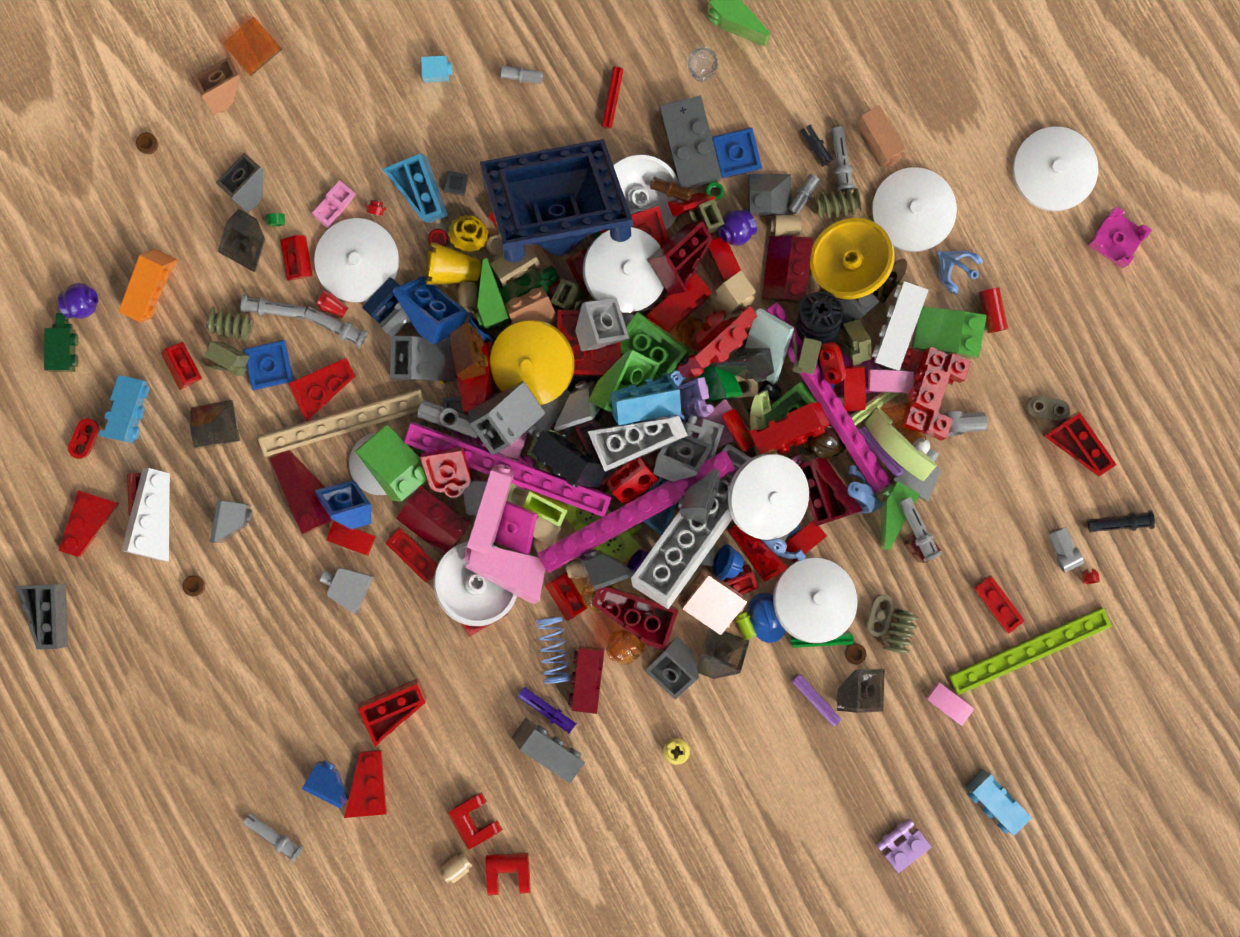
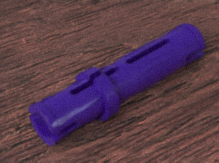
[517,687,577,734]

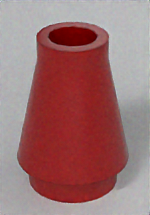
[316,290,349,318]

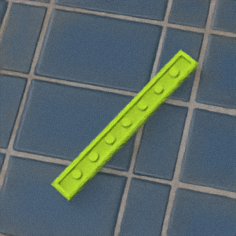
[948,607,1112,695]

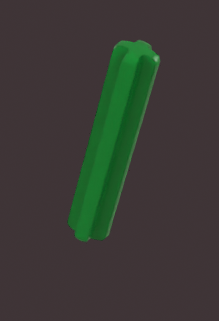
[790,633,854,648]

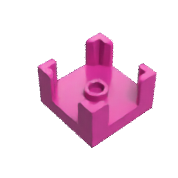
[1088,206,1152,268]

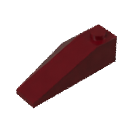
[270,450,335,534]
[592,586,679,650]

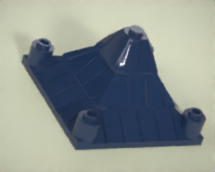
[480,139,633,262]

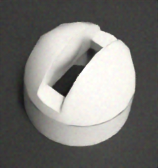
[912,437,930,454]

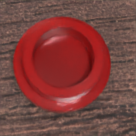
[365,200,387,216]
[428,228,449,248]

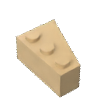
[703,271,756,320]

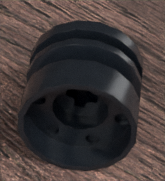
[795,292,843,345]

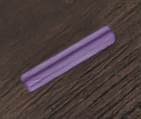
[859,426,904,477]
[792,674,841,726]

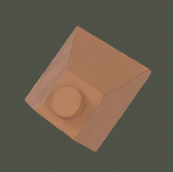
[193,56,240,115]

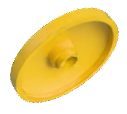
[810,218,895,299]
[490,320,574,405]

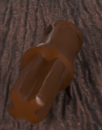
[650,176,692,202]

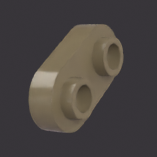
[1026,396,1070,421]
[867,595,895,637]

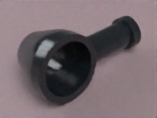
[748,380,781,413]

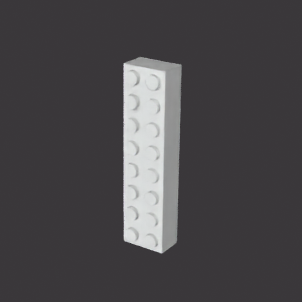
[631,444,751,609]

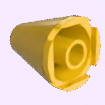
[425,242,482,285]

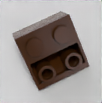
[449,322,488,380]

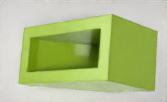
[523,490,568,527]

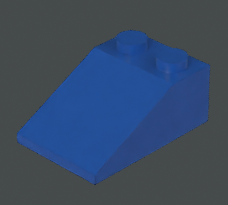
[393,276,467,344]

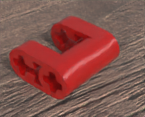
[447,792,503,850]
[485,853,531,896]

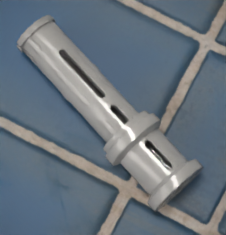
[831,126,856,192]
[240,294,307,319]
[304,306,368,348]
[899,497,942,562]
[243,813,304,863]

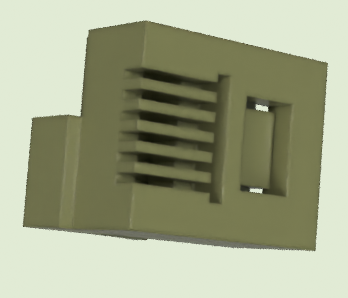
[689,199,724,233]
[551,279,587,310]
[834,319,872,366]
[793,331,822,375]
[204,341,250,376]

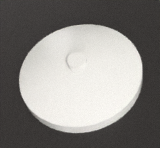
[1013,127,1098,212]
[613,154,680,230]
[872,167,957,252]
[314,218,399,303]
[583,227,664,313]
[728,453,809,540]
[434,542,517,626]
[773,558,857,643]

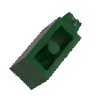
[499,265,560,302]
[44,313,79,372]

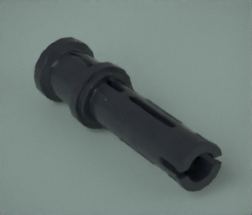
[1087,510,1155,533]

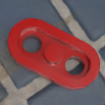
[819,341,846,385]
[68,418,100,459]

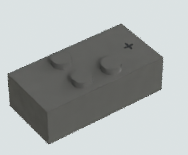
[659,95,722,189]

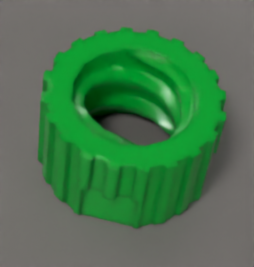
[705,182,724,201]
[266,213,285,227]

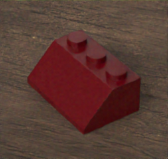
[762,236,813,304]
[396,485,472,555]

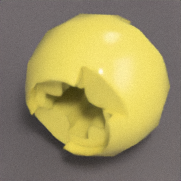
[663,738,690,765]

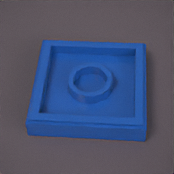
[712,128,762,179]
[243,340,294,391]

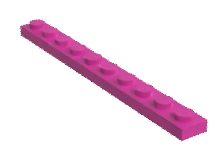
[765,303,891,493]
[404,422,612,517]
[538,450,736,573]

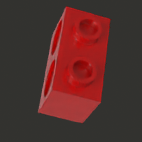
[605,457,659,505]

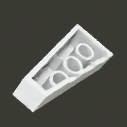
[872,281,928,371]
[588,416,688,471]
[121,468,170,561]

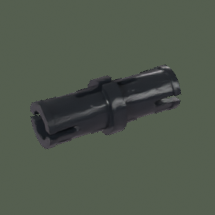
[799,124,834,167]

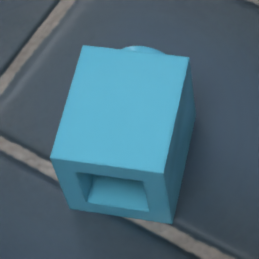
[421,56,453,83]

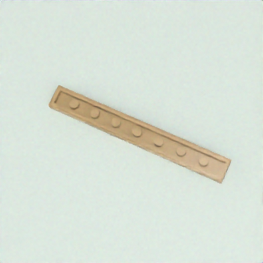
[258,388,424,457]

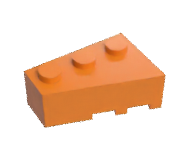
[118,249,178,323]

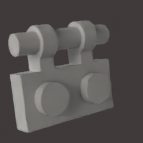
[684,415,724,461]

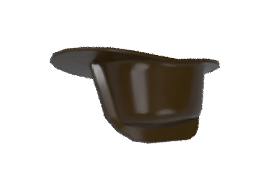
[873,259,907,303]
[803,426,846,459]

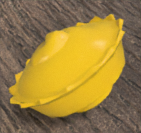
[448,215,489,253]

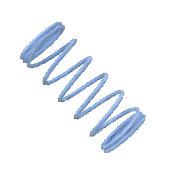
[536,617,571,684]

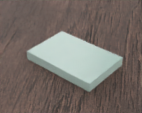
[740,308,794,384]

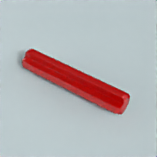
[601,66,623,129]

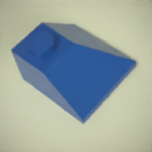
[315,480,371,529]
[302,760,348,809]

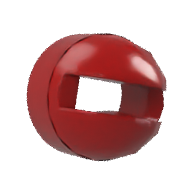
[1082,568,1100,584]

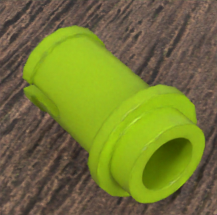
[735,611,757,640]

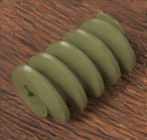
[816,188,861,220]
[206,306,254,341]
[883,608,920,654]

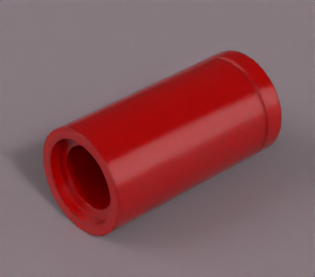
[979,287,1008,334]

